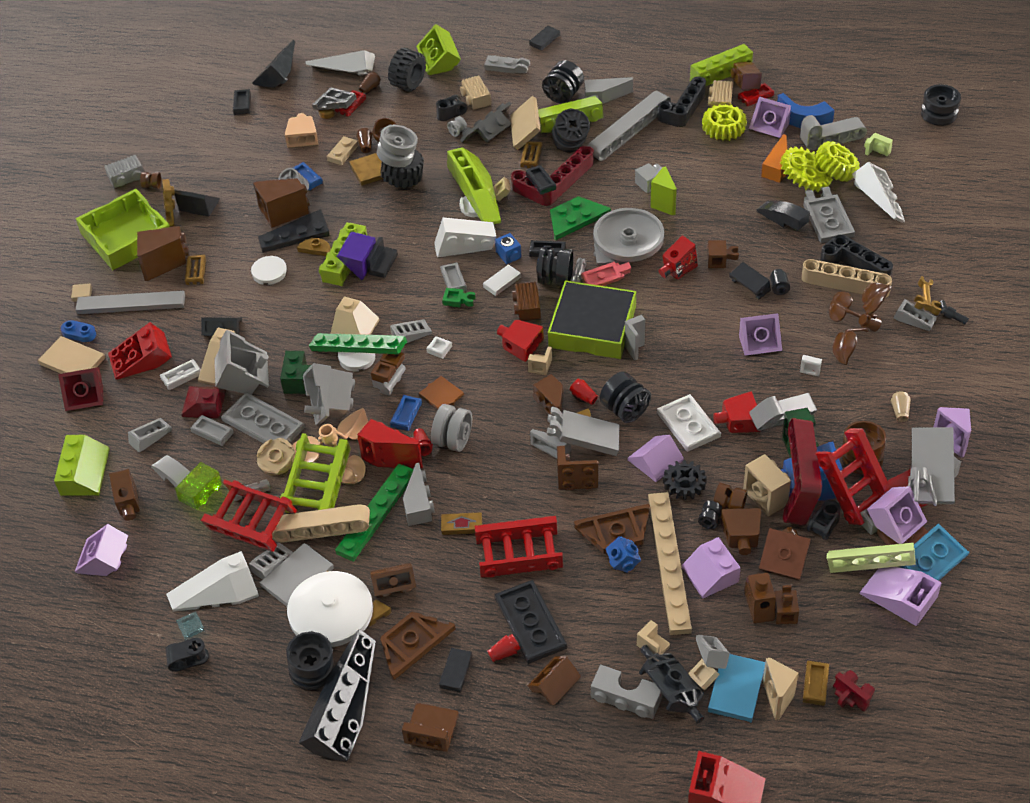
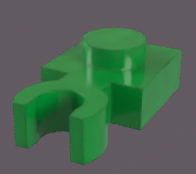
[442,288,476,307]

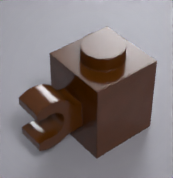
[707,240,739,268]
[774,585,799,624]

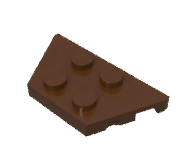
[574,504,650,554]
[380,611,456,680]

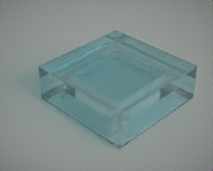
[176,611,205,640]

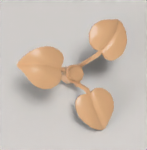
[292,408,369,484]

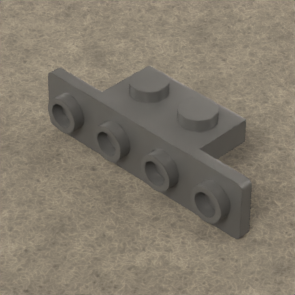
[460,101,511,143]

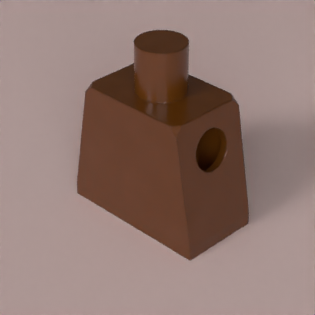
[109,469,140,521]
[721,508,761,555]
[744,573,776,624]

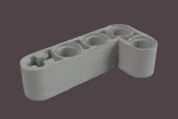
[800,115,867,151]
[749,393,818,431]

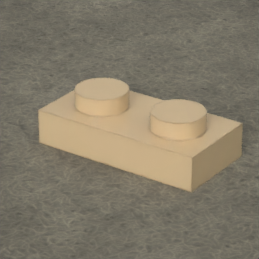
[327,136,358,166]

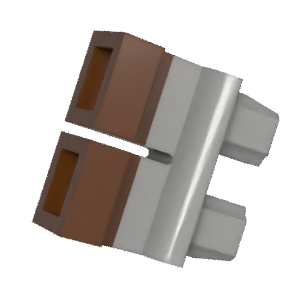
[371,352,406,395]

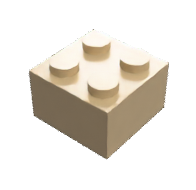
[743,454,791,516]

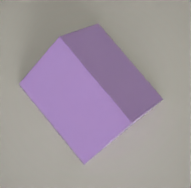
[749,97,791,138]
[739,313,782,355]
[934,407,971,458]
[628,435,684,482]

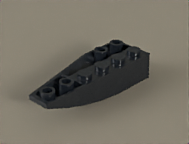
[299,629,376,762]

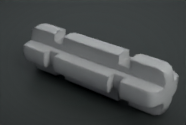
[570,258,587,283]
[234,479,270,501]

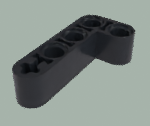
[657,76,706,127]
[820,234,893,276]

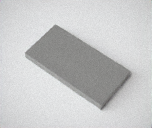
[221,392,305,444]
[912,427,955,504]

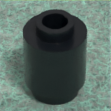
[769,269,791,295]

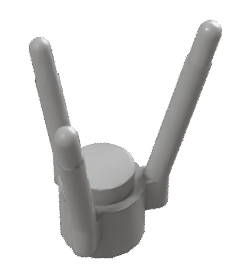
[908,467,937,506]

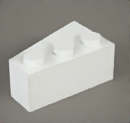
[434,218,496,258]

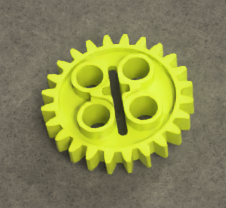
[780,146,833,192]

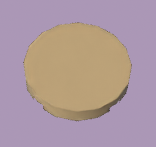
[257,438,296,476]

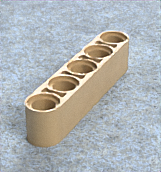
[802,259,892,297]
[272,505,370,543]

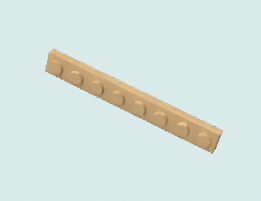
[648,492,692,635]

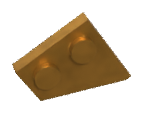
[162,179,175,227]

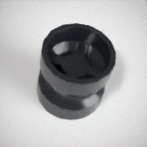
[698,501,723,529]

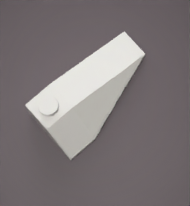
[852,162,905,223]

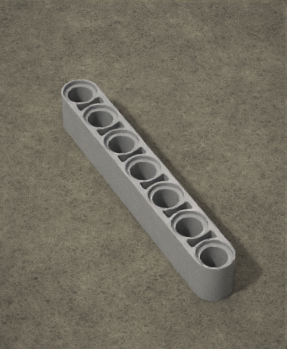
[588,91,671,161]

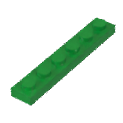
[309,333,408,354]
[335,464,414,562]

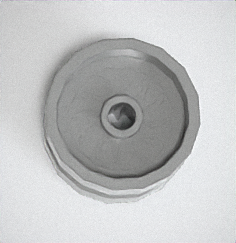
[377,125,417,167]
[431,404,473,452]

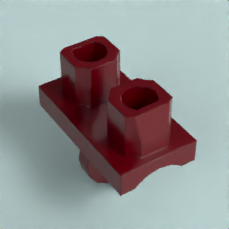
[833,670,875,712]

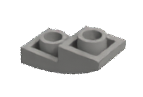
[152,455,195,491]

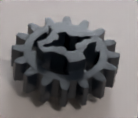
[663,460,707,500]

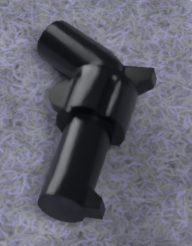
[939,300,969,325]

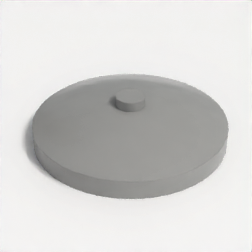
[593,208,664,262]

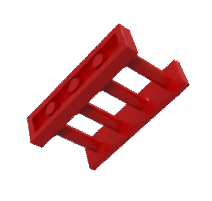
[815,428,891,525]
[201,479,297,552]
[474,516,563,578]

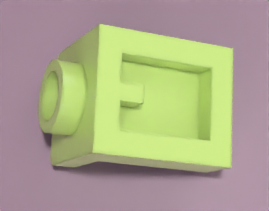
[864,133,893,156]

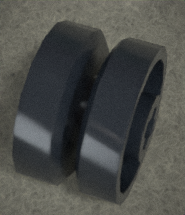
[921,84,961,126]

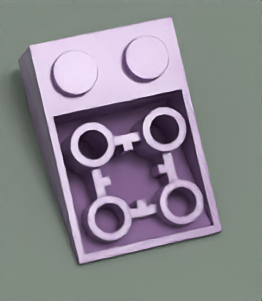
[860,567,941,626]

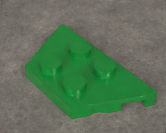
[550,196,611,240]

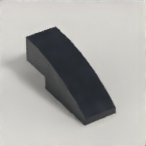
[756,200,810,231]

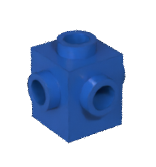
[605,536,641,573]

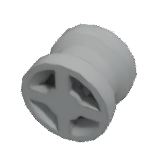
[447,116,468,137]

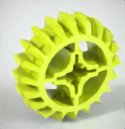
[702,104,747,141]
[815,141,860,182]

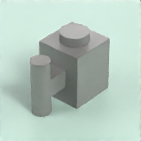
[635,163,671,194]

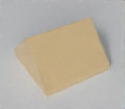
[763,658,798,720]

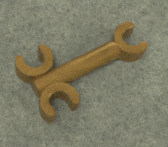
[914,276,941,315]

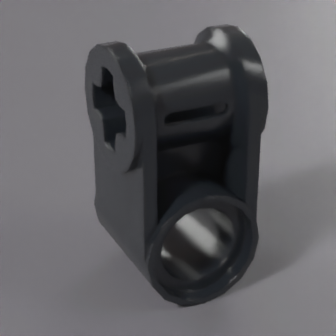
[436,95,468,121]
[807,500,841,541]
[165,638,209,672]

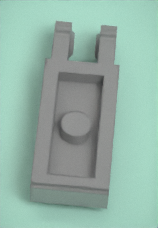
[484,55,530,74]

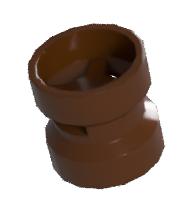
[140,172,162,189]

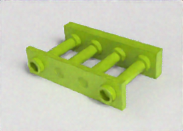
[280,433,351,513]

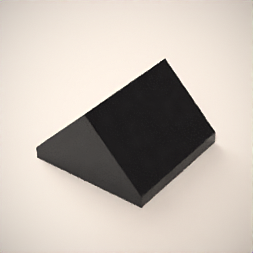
[174,190,220,217]

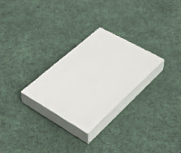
[657,394,721,452]

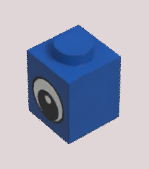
[495,233,522,264]

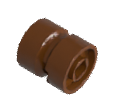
[713,483,748,509]

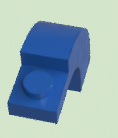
[777,93,835,128]

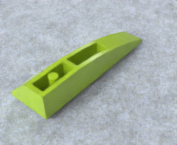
[447,147,501,224]

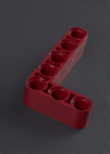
[511,146,593,206]
[783,418,822,526]

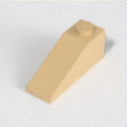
[198,328,235,386]

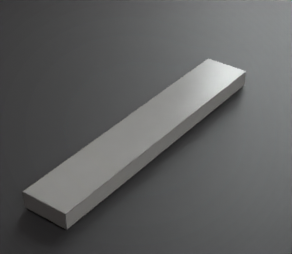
[76,291,185,314]

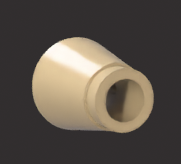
[891,392,911,422]

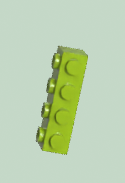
[690,44,753,86]
[538,96,603,133]
[319,222,367,286]

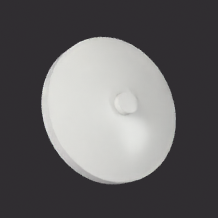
[287,571,373,647]

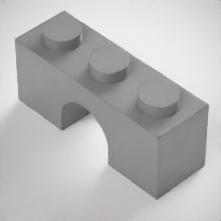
[591,665,663,719]

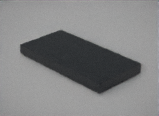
[494,580,567,664]

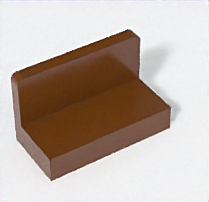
[527,656,581,705]

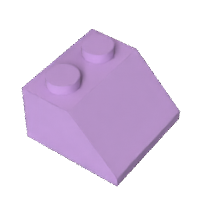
[867,486,927,544]
[75,524,128,576]
[681,537,740,598]

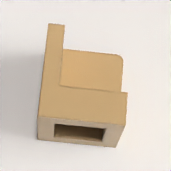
[528,347,552,375]
[637,620,670,655]

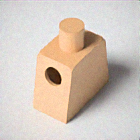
[285,113,318,148]

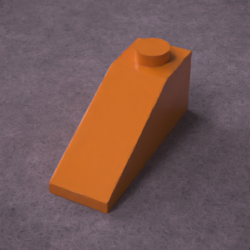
[761,134,788,183]

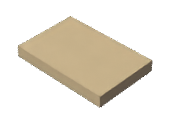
[510,96,541,150]
[38,336,105,373]

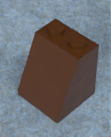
[253,178,310,228]
[137,226,189,281]

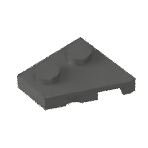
[312,87,357,110]

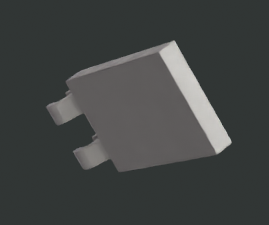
[803,187,855,243]
[547,407,619,456]

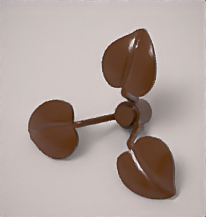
[829,282,891,365]

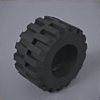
[388,47,426,92]
[380,149,424,188]

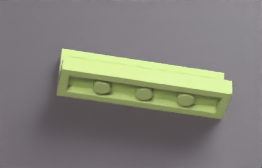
[827,543,916,573]

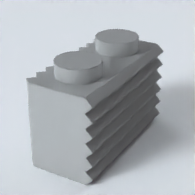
[105,155,144,188]

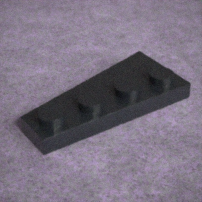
[258,209,330,253]

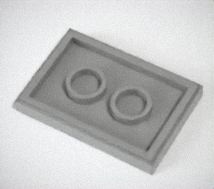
[260,543,334,606]

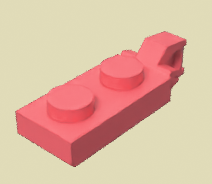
[581,262,632,286]

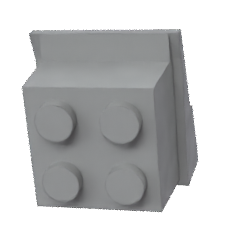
[215,330,269,395]
[303,363,355,426]

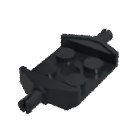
[639,645,704,724]

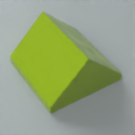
[651,167,677,215]

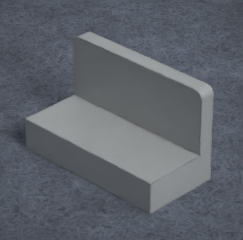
[625,315,645,361]

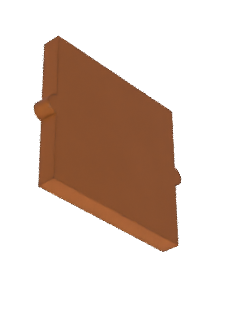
[419,376,464,409]

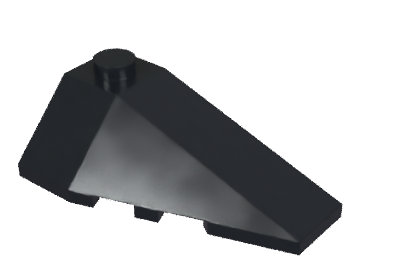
[252,40,295,88]

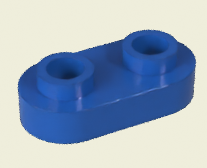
[61,320,96,342]

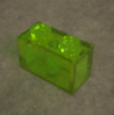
[175,462,222,510]

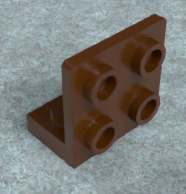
[557,446,599,490]
[402,703,459,752]

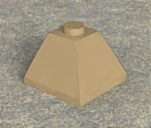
[331,296,379,335]

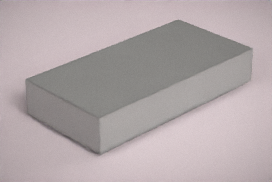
[440,263,467,291]
[190,415,234,446]

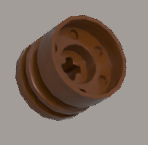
[841,421,886,474]

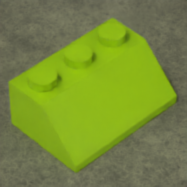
[416,24,461,75]
[54,435,110,496]

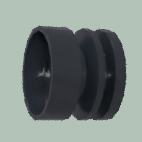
[542,60,584,104]
[551,108,590,152]
[536,247,574,286]
[599,371,651,423]
[286,631,334,690]

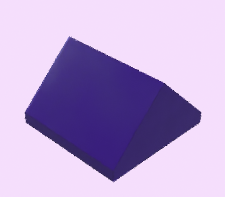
[337,232,376,280]

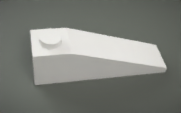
[306,50,375,76]
[167,551,259,612]

